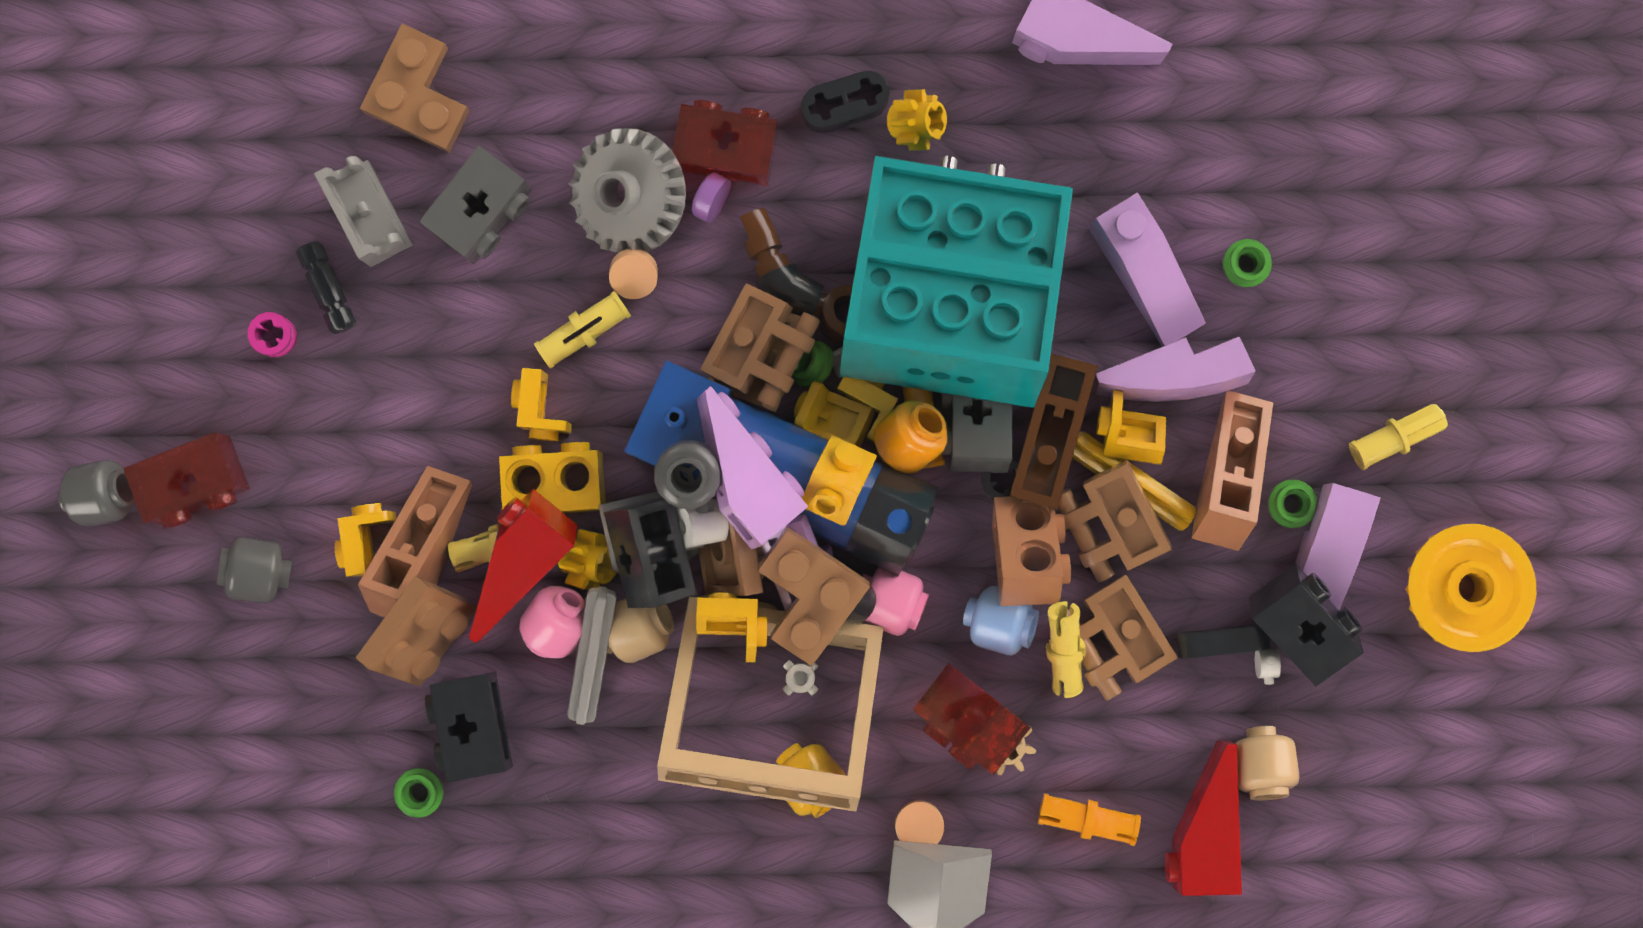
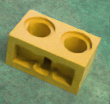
[499,442,606,513]

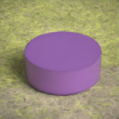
[692,172,731,223]

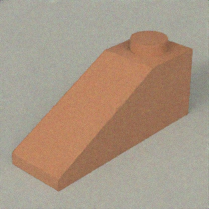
[1192,390,1273,551]
[358,466,472,617]

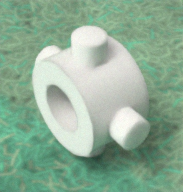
[1254,644,1281,685]
[783,660,818,696]

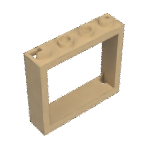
[657,594,884,812]

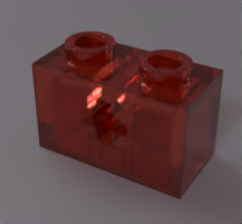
[673,100,778,186]
[123,432,250,529]
[912,663,1031,775]

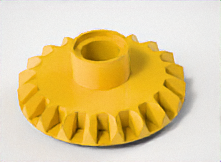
[1405,524,1536,652]

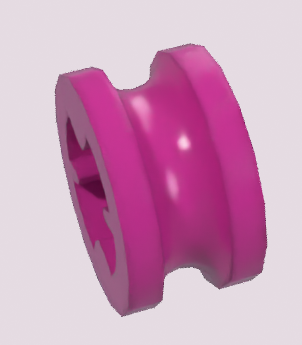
[247,312,297,357]

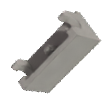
[314,156,413,267]

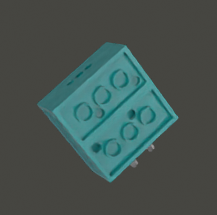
[839,156,1073,408]

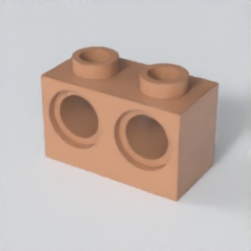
[992,496,1071,606]

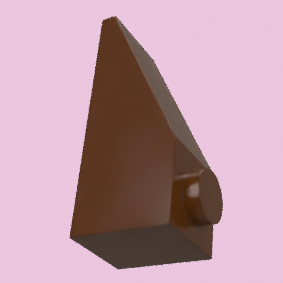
[1010,353,1098,509]

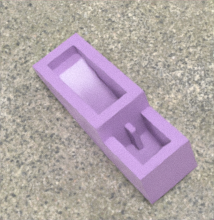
[1092,337,1256,402]
[1295,483,1381,610]

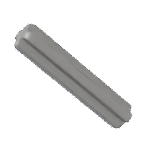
[567,586,617,725]

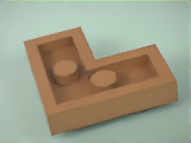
[360,23,470,153]
[758,526,870,666]

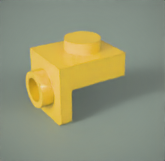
[511,368,572,441]
[837,377,898,444]
[794,381,876,448]
[1096,390,1166,465]
[802,435,877,525]
[335,503,397,577]
[696,592,767,662]

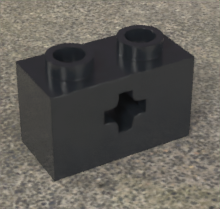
[603,498,697,608]
[1249,563,1364,687]
[425,671,513,783]

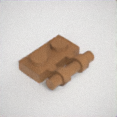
[700,283,821,409]
[1058,460,1172,582]
[1068,575,1178,701]

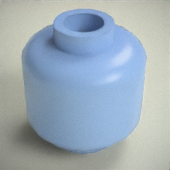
[963,586,1039,656]

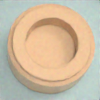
[609,248,658,299]
[895,800,944,844]

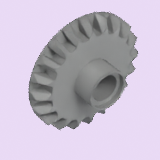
[568,128,686,254]

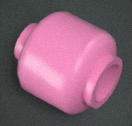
[863,568,929,636]
[519,586,586,658]

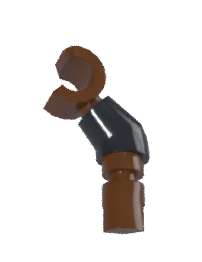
[740,208,853,345]

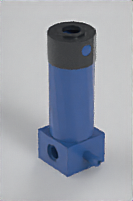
[624,360,938,576]

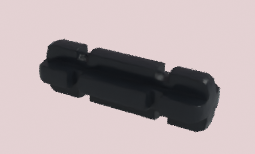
[296,241,356,334]

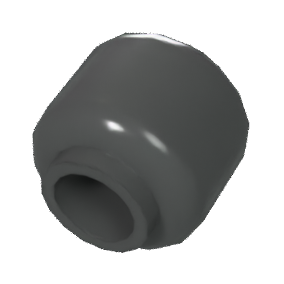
[654,439,721,509]
[58,459,137,527]
[217,537,292,604]

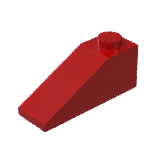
[469,489,578,644]
[1164,740,1242,896]

